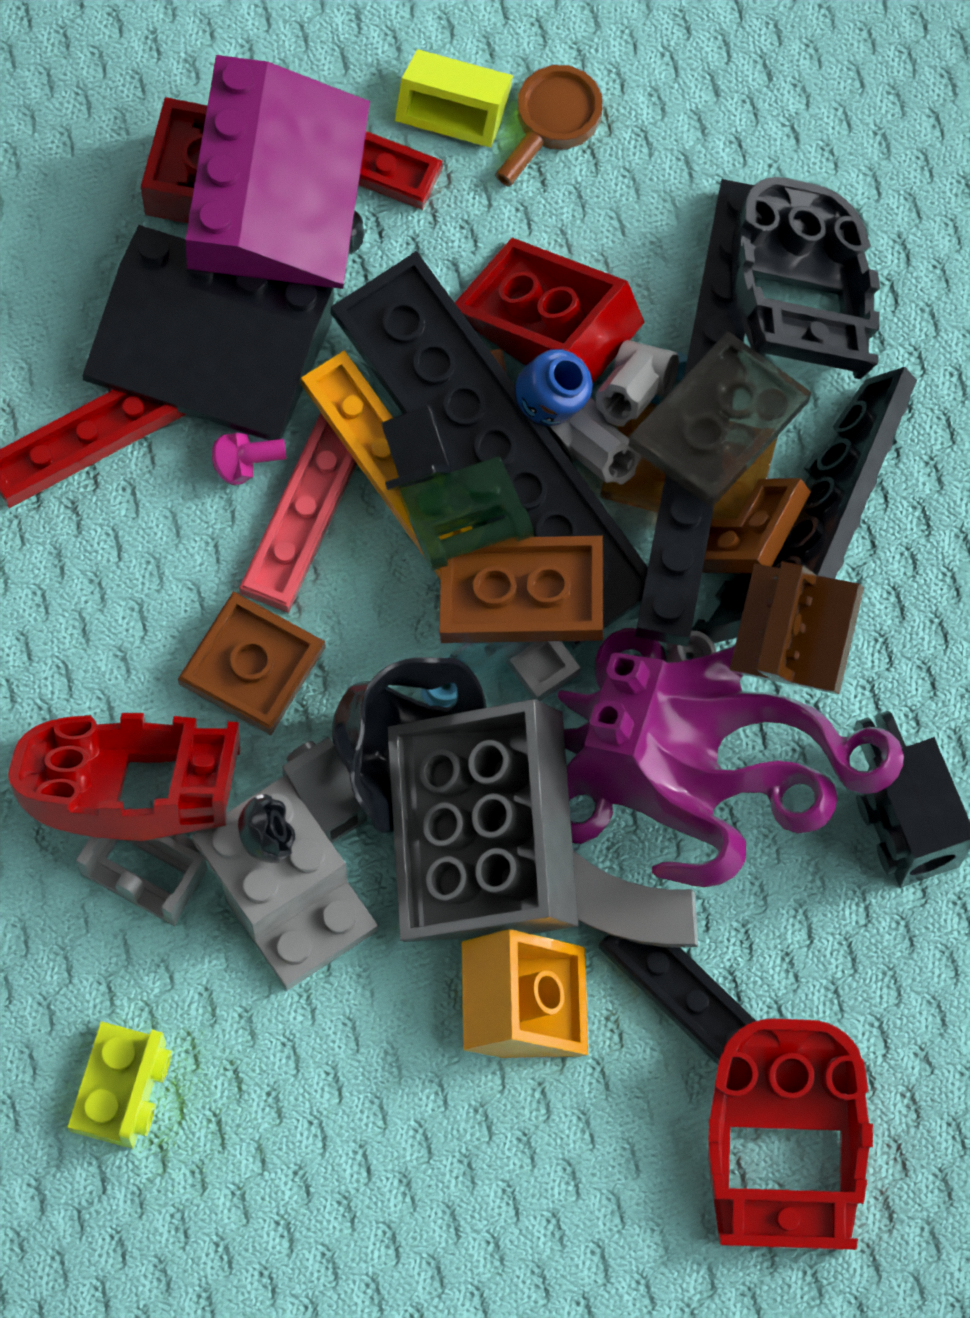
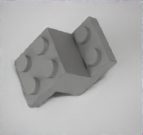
[192,776,378,991]

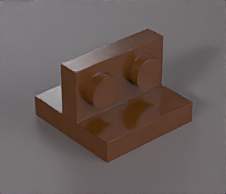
[729,562,864,695]

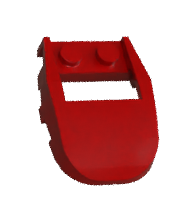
[8,713,240,841]
[708,1018,873,1250]

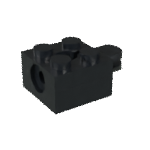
[855,711,970,888]

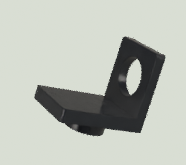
[381,405,454,491]

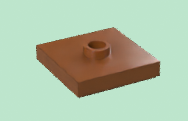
[178,591,326,735]

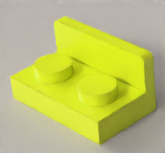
[67,1021,172,1149]

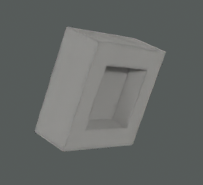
[506,641,581,701]

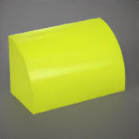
[394,49,513,148]

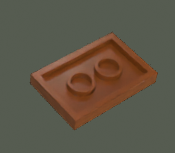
[439,536,603,643]

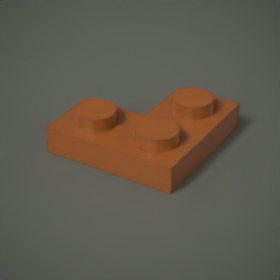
[702,478,810,573]

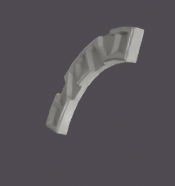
[573,850,698,947]

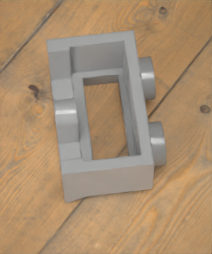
[76,807,208,927]

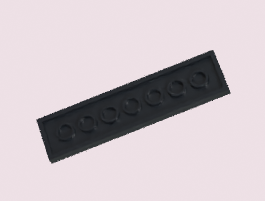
[330,251,648,649]

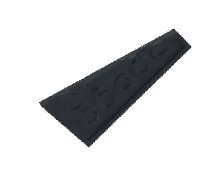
[691,367,917,643]

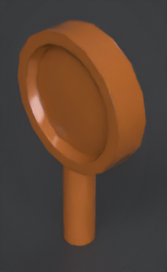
[495,65,602,187]

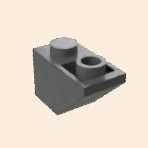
[282,737,367,843]

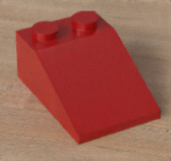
[455,237,645,383]

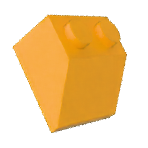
[461,929,588,1058]

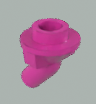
[212,433,287,486]

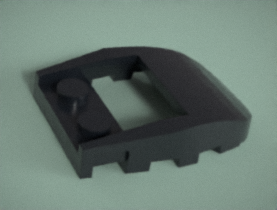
[732,177,880,379]

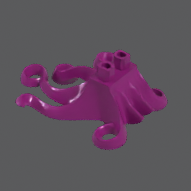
[558,628,904,887]

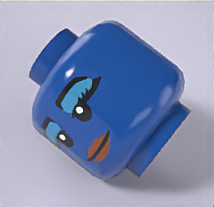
[515,349,593,426]

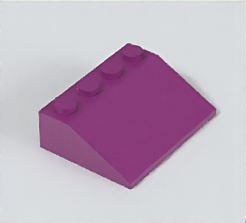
[186,55,370,289]

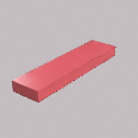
[239,413,357,613]

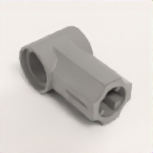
[595,340,679,427]
[545,398,642,485]

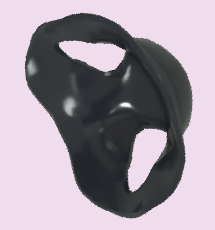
[332,657,487,833]

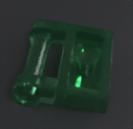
[400,456,534,571]

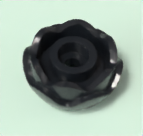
[238,794,296,864]

